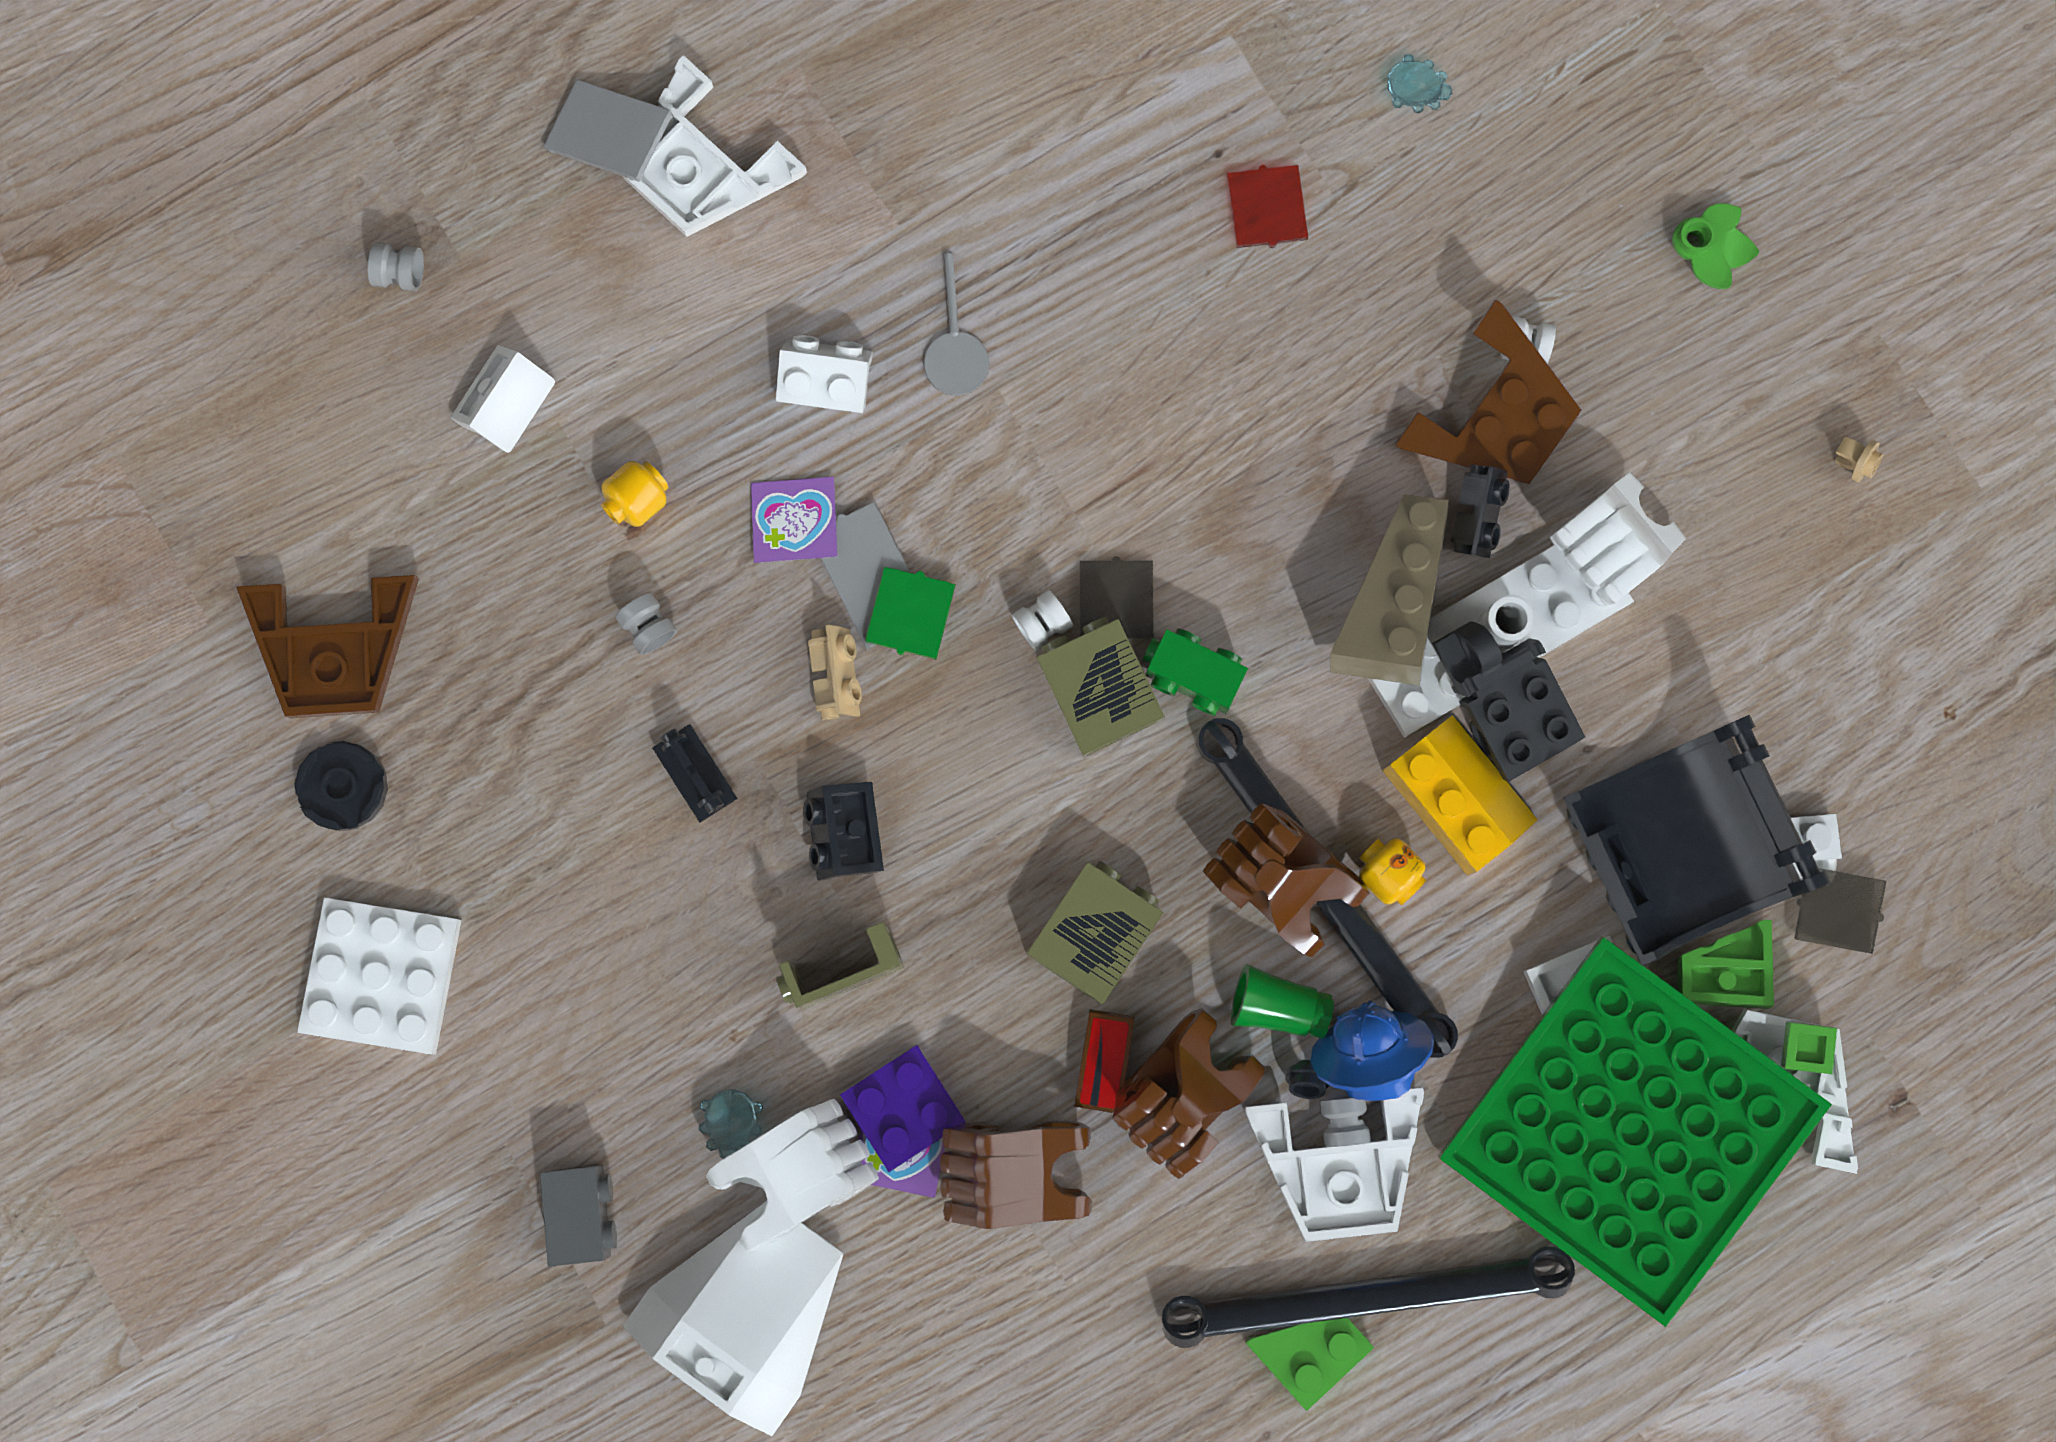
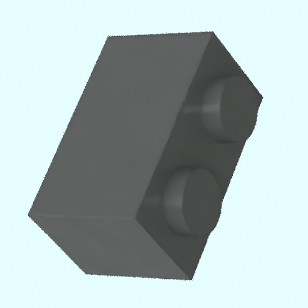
[540,1164,617,1267]

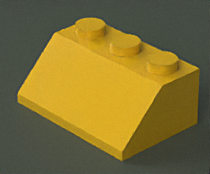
[1382,715,1538,876]

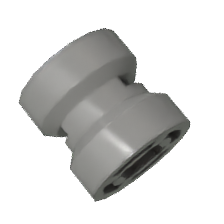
[368,242,424,291]
[615,593,677,655]
[1320,1097,1371,1147]

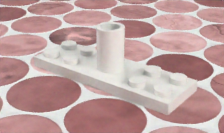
[1368,545,1634,738]

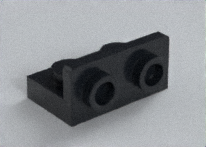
[803,782,884,881]

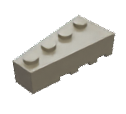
[1330,494,1449,686]

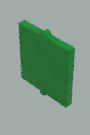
[865,567,956,660]

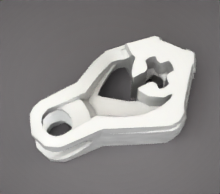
[1550,472,1686,607]
[706,1099,879,1251]

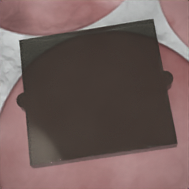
[1080,556,1154,639]
[1794,868,1887,954]

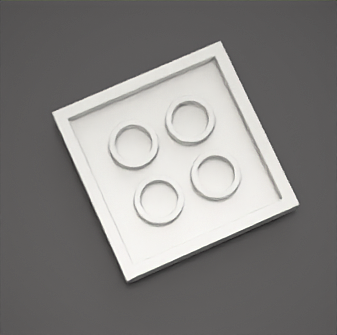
[297,898,462,1055]

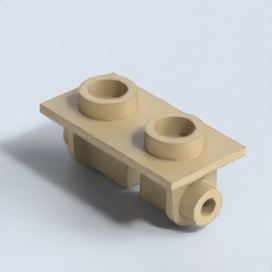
[808,624,862,720]

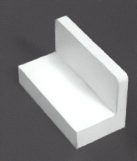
[450,345,555,452]

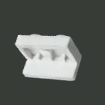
[776,335,873,413]

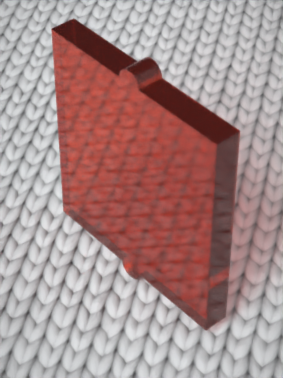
[1227,165,1309,248]

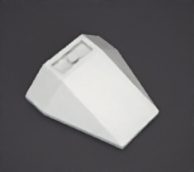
[623,1201,844,1436]

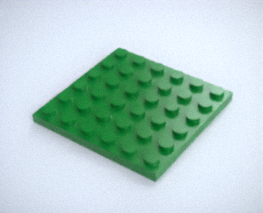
[1438,936,1832,1327]

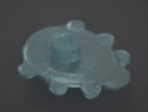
[1387,54,1453,114]
[698,1089,763,1159]

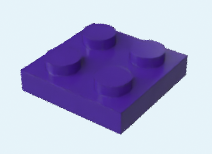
[840,1045,966,1172]

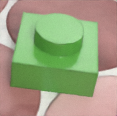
[1781,1021,1837,1074]

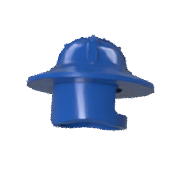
[1310,1000,1434,1101]

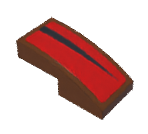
[1074,1009,1135,1113]

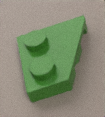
[1677,919,1774,1009]
[1244,1318,1374,1411]

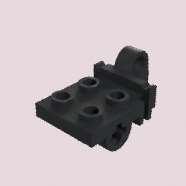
[1432,621,1586,782]

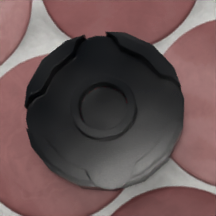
[294,741,388,831]

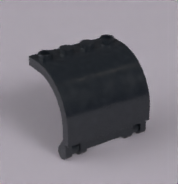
[1563,714,1831,965]

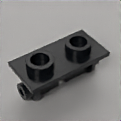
[1450,464,1510,559]
[652,724,738,823]

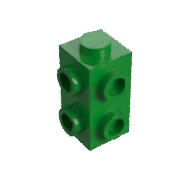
[1142,628,1248,716]

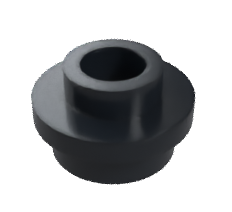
[1285,1060,1330,1099]

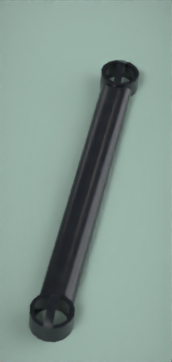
[1197,718,1458,1058]
[1162,1246,1575,1348]

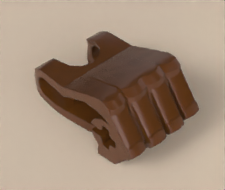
[1203,803,1370,957]
[1112,1008,1265,1179]
[940,1121,1092,1229]

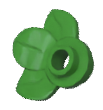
[1672,203,1759,289]

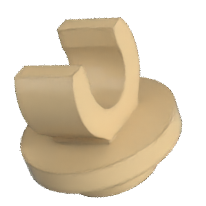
[1835,437,1883,483]

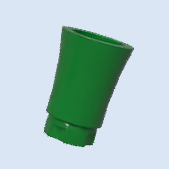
[1230,964,1334,1038]

